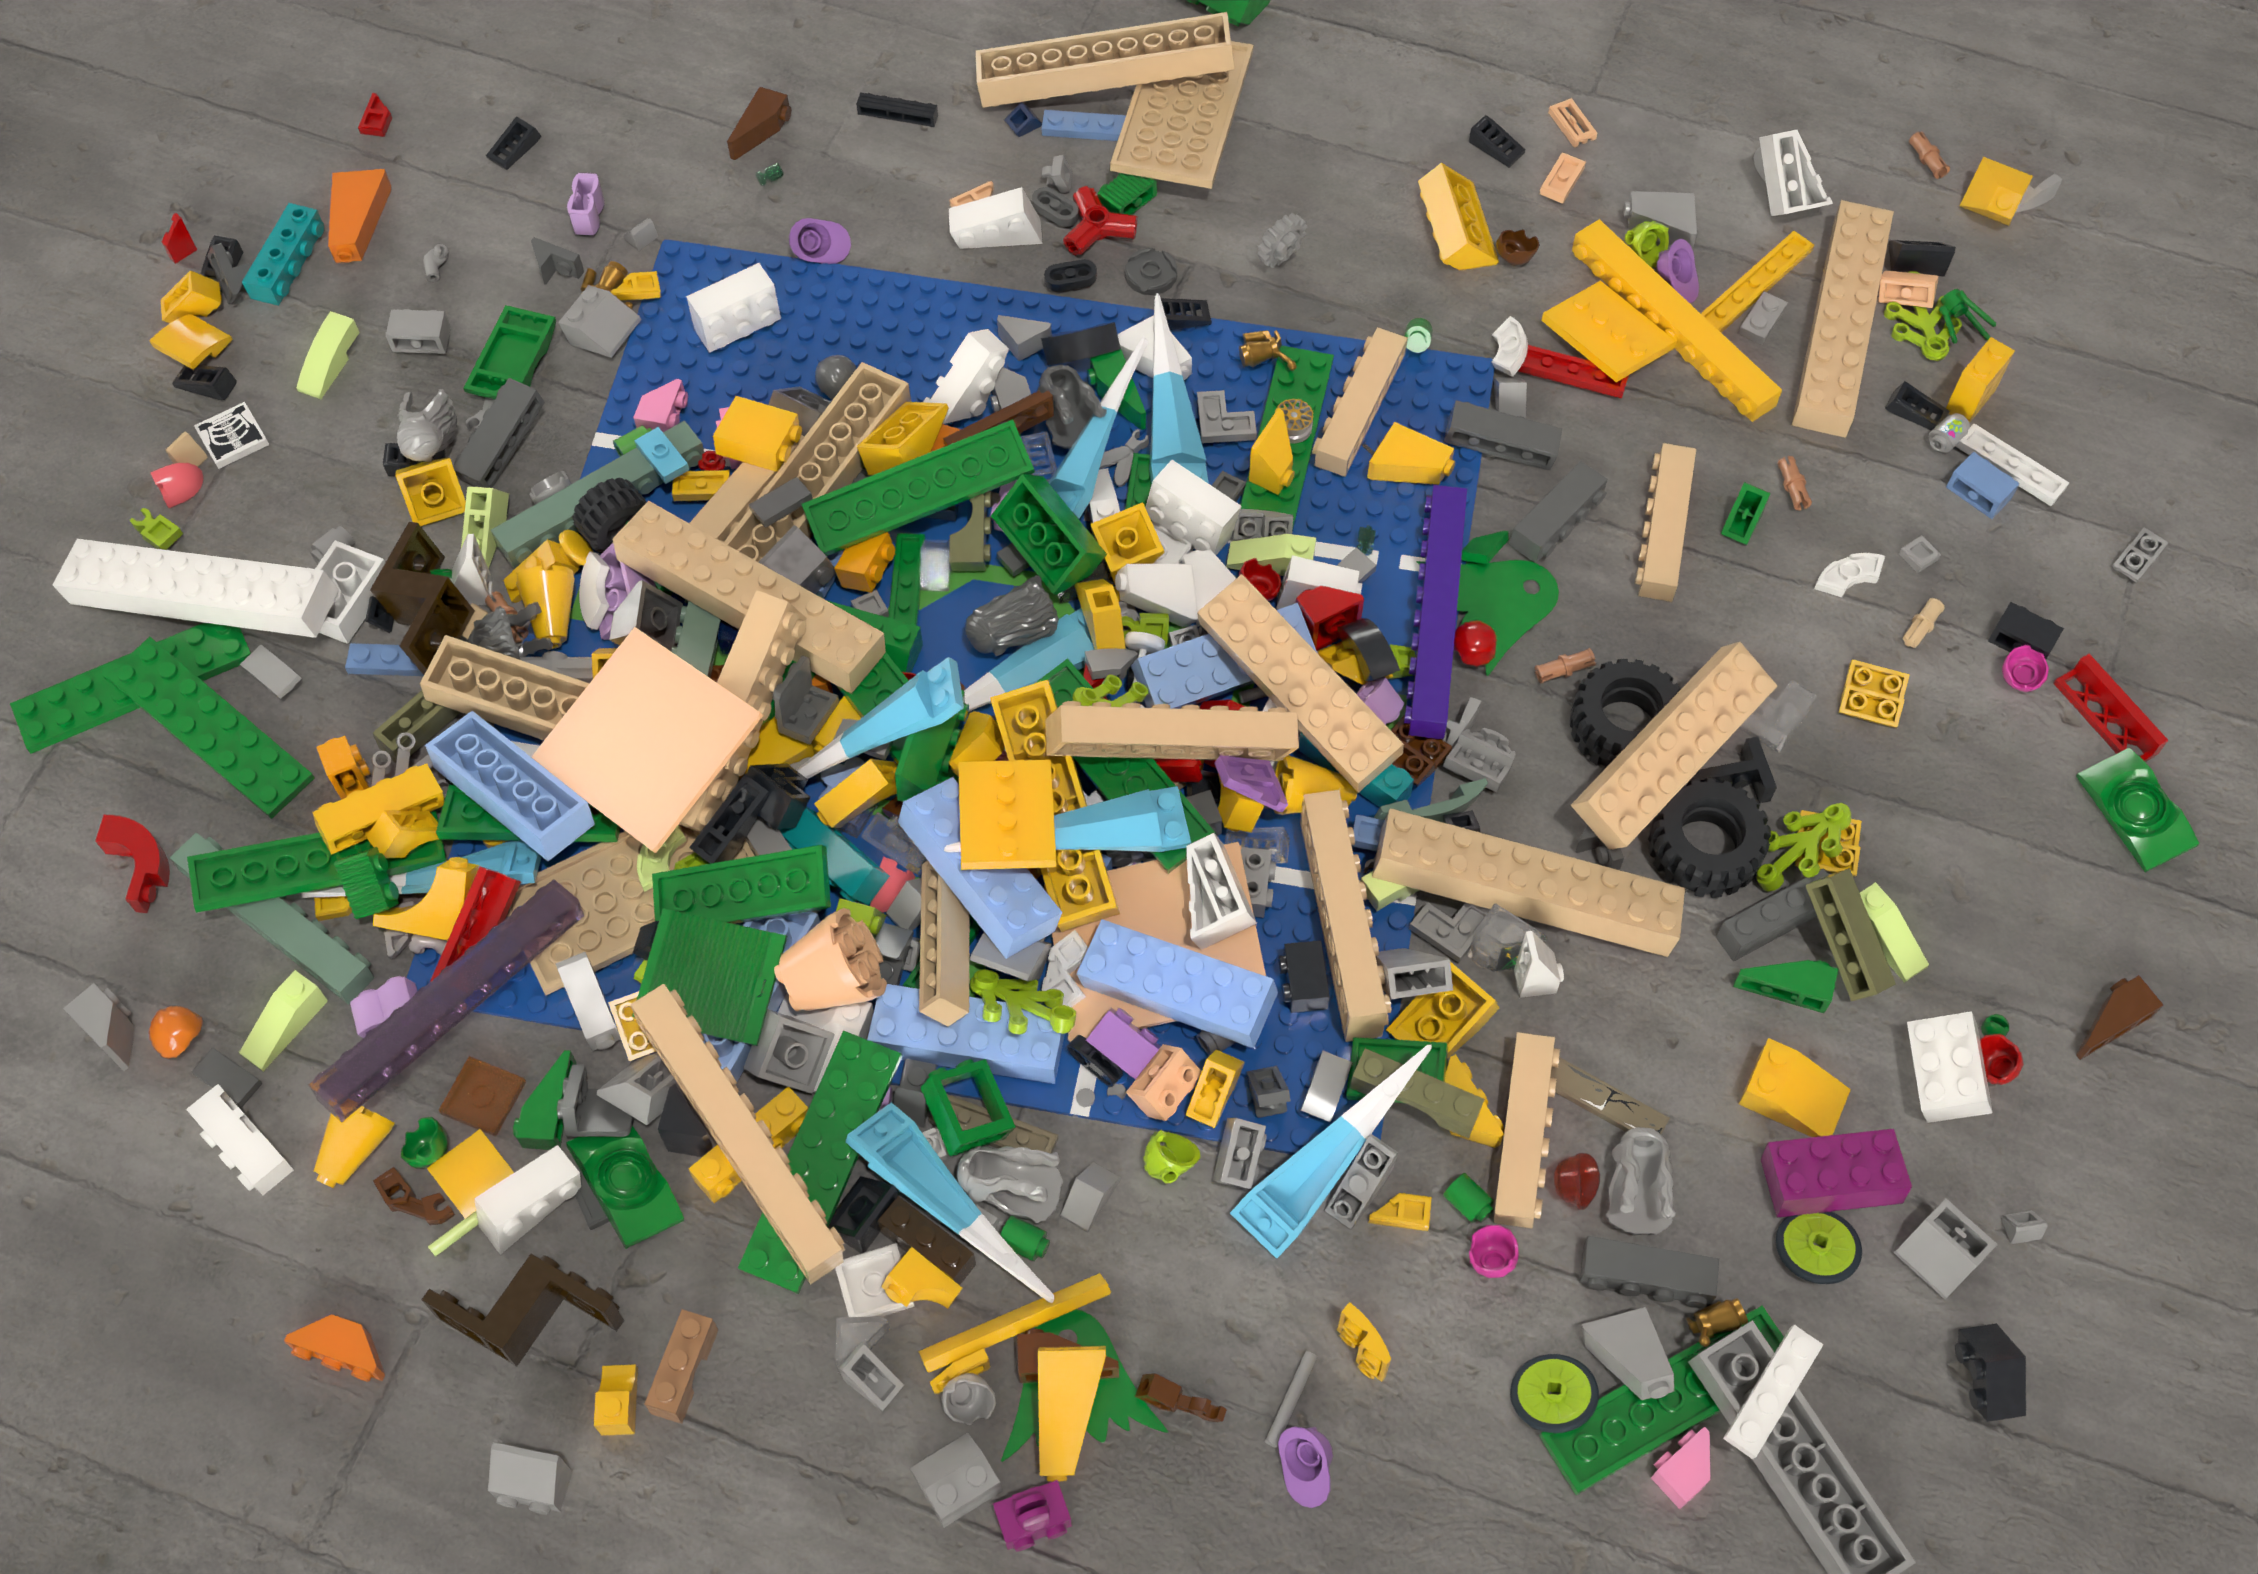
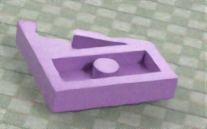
[1214,755,1288,812]

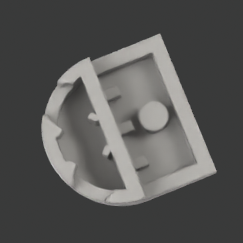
[1443,728,1516,792]

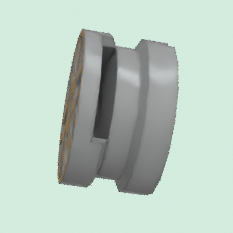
[1275,399,1314,444]

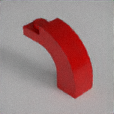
[95,814,170,913]

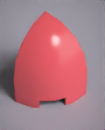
[150,463,203,508]
[870,856,915,913]

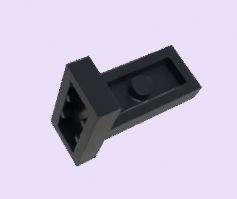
[1694,736,1777,803]

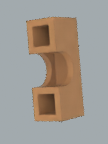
[644,1309,718,1424]

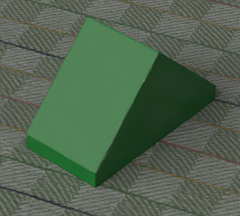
[1721,482,1771,545]

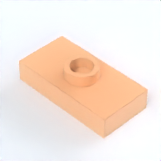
[1540,152,1586,204]

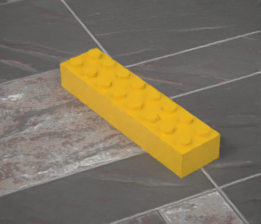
[990,680,1120,932]

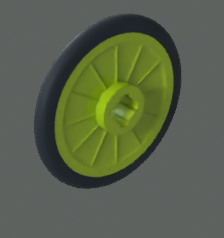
[1776,1212,1862,1284]
[1510,1354,1599,1433]

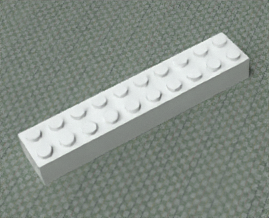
[53,539,339,638]

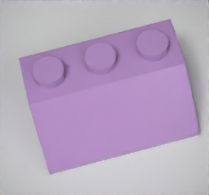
[599,543,656,640]

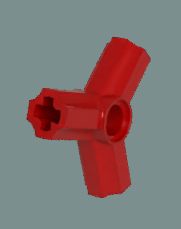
[1063,186,1138,256]

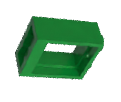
[920,1059,1016,1157]

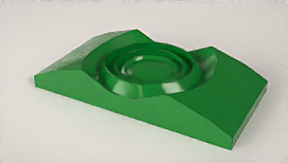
[463,305,556,399]
[2076,748,2199,872]
[566,1126,684,1249]

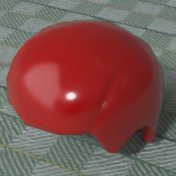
[1239,558,1282,602]
[1454,620,1497,666]
[1980,1034,2024,1085]

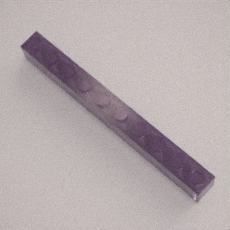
[309,879,584,1123]

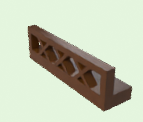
[943,390,1054,446]

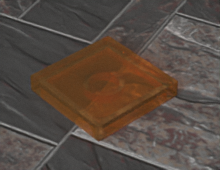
[438,1056,526,1137]

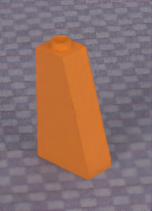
[328,169,391,263]

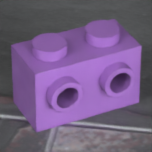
[1086,1007,1160,1080]

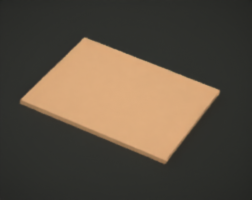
[531,627,764,853]
[1044,842,1266,1042]

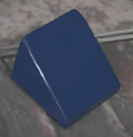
[1004,102,1042,137]

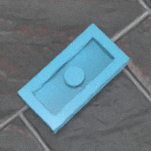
[634,427,689,484]

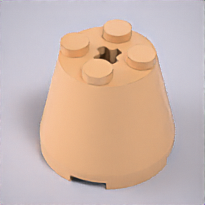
[774,908,887,1011]

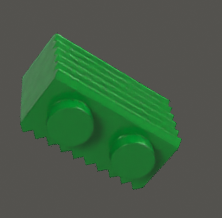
[1098,173,1157,215]
[334,847,399,919]

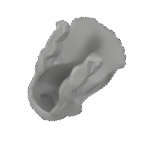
[396,389,456,462]
[1606,1127,1676,1235]
[957,1146,1063,1224]

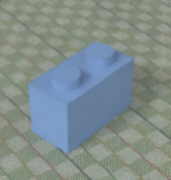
[1946,452,2020,519]

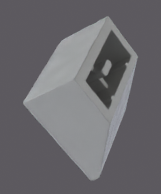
[597,1053,684,1125]
[1894,1198,1998,1299]

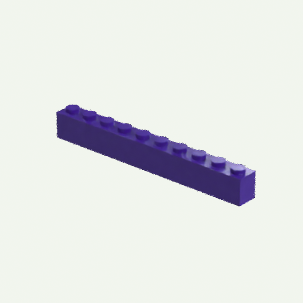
[1404,485,1467,739]

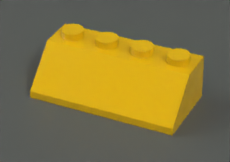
[1418,163,1499,271]

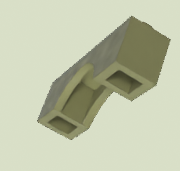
[949,491,992,571]
[1350,1048,1485,1139]

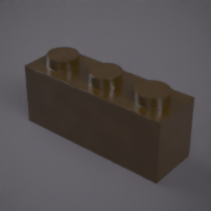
[878,1196,976,1285]

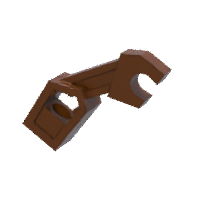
[373,1167,455,1225]
[1135,1373,1227,1422]

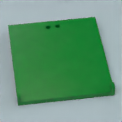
[632,908,788,1046]

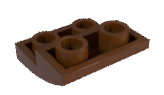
[1391,715,1452,787]

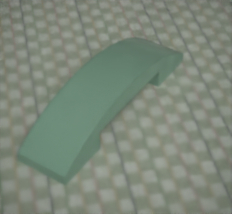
[1374,778,1488,822]

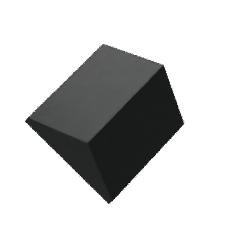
[1889,240,1956,277]
[658,1084,714,1157]
[828,1176,899,1254]

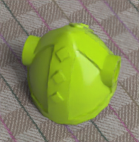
[1625,221,1669,268]
[1143,1130,1200,1183]

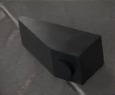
[689,774,770,864]

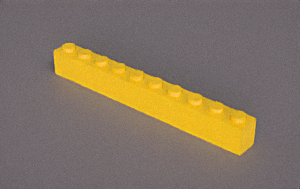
[1572,219,1782,422]

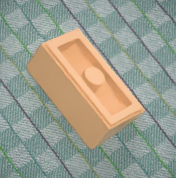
[1878,271,1938,308]

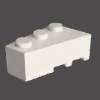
[1759,130,1833,216]
[949,187,1042,249]
[923,329,1009,424]
[186,1084,294,1196]

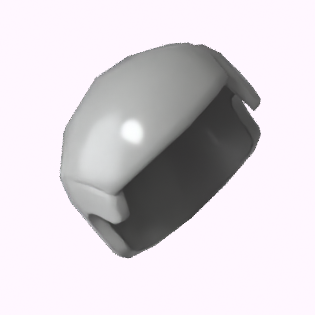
[529,471,571,505]
[941,1373,996,1425]

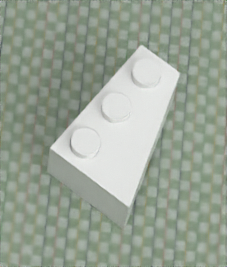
[1186,833,1257,950]
[474,1145,581,1255]

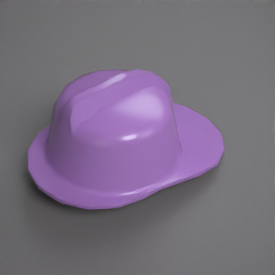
[789,218,851,264]
[1657,239,1699,303]
[1278,1426,1333,1508]

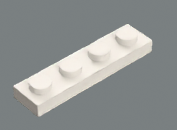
[1956,424,2069,506]
[1723,1325,1823,1459]

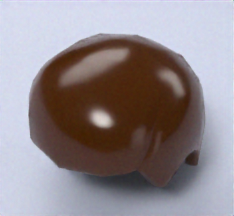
[1496,229,1540,266]

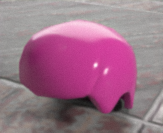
[2002,645,2049,692]
[1469,1225,1519,1278]

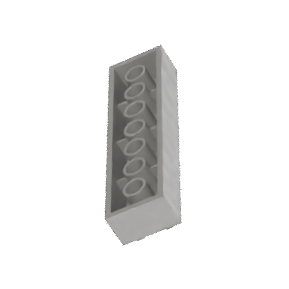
[1688,1320,1916,1574]

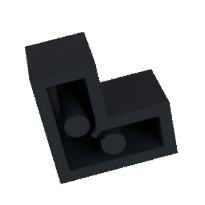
[746,763,811,830]
[1955,1323,2026,1422]

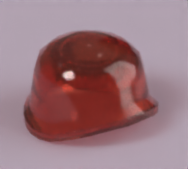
[1554,1153,1600,1210]

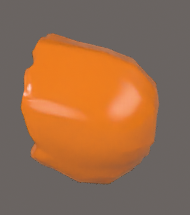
[149,1006,203,1059]

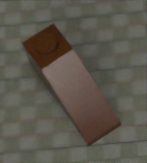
[727,87,792,160]
[2076,975,2163,1060]
[1017,1329,1119,1383]

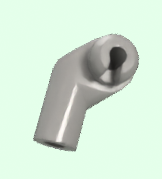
[423,244,448,282]
[409,934,447,955]

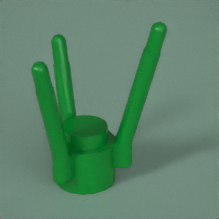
[1939,289,1996,344]

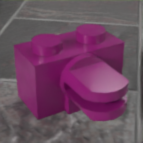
[993,1480,1072,1551]

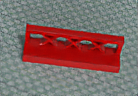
[2053,653,2168,762]
[430,866,521,995]

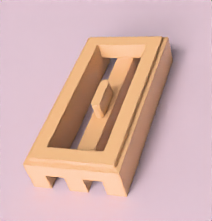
[1548,98,1597,147]

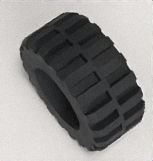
[1570,659,1681,768]
[1648,778,1771,898]

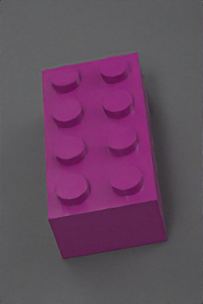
[1761,1128,1912,1218]

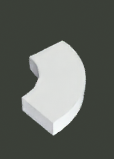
[1492,316,1528,377]
[579,551,610,630]
[1814,553,1885,597]

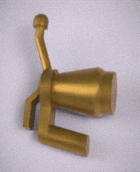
[580,261,633,310]
[1239,330,1297,371]
[1685,1298,1748,1347]

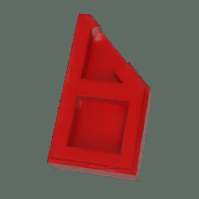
[358,93,392,137]
[161,213,197,264]

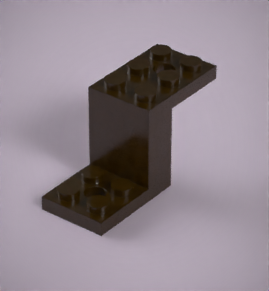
[370,522,475,675]
[421,1254,624,1367]

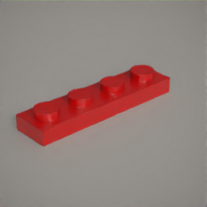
[1518,345,1629,399]

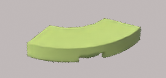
[637,825,686,892]

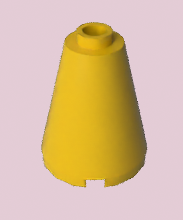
[516,565,575,649]
[1274,755,1357,815]
[313,1095,395,1188]

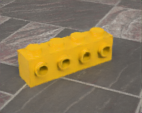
[312,763,444,855]
[688,1087,809,1204]

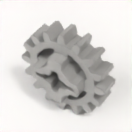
[1257,213,1308,268]

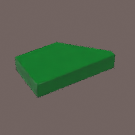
[1461,530,1509,564]

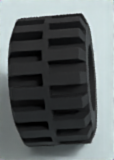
[572,478,647,553]

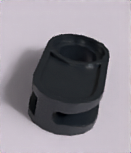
[1067,1035,1124,1087]

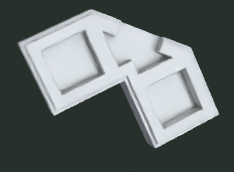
[1042,930,1088,1008]

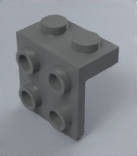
[773,656,839,745]
[557,1065,634,1137]

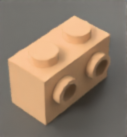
[1126,1044,1202,1121]

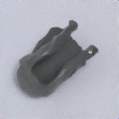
[1037,365,1107,450]
[965,575,1059,656]
[467,602,553,660]

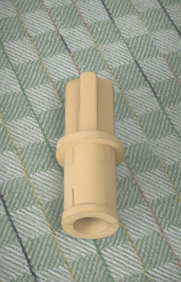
[1903,598,1945,648]

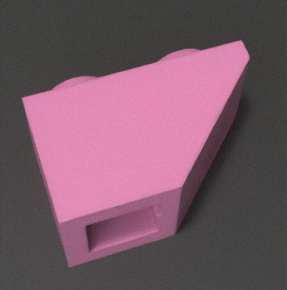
[634,379,688,432]
[1651,1427,1710,1509]

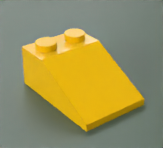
[857,402,949,475]
[1386,962,1499,1059]
[1739,1038,1851,1137]

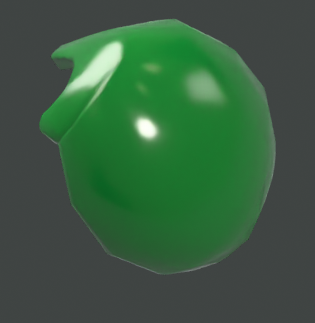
[401,1117,448,1168]

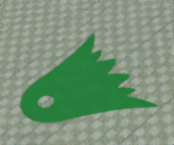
[1416,560,1559,676]
[1001,1309,1168,1462]

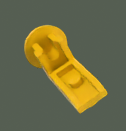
[503,530,594,603]

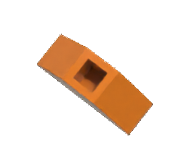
[284,1314,385,1382]

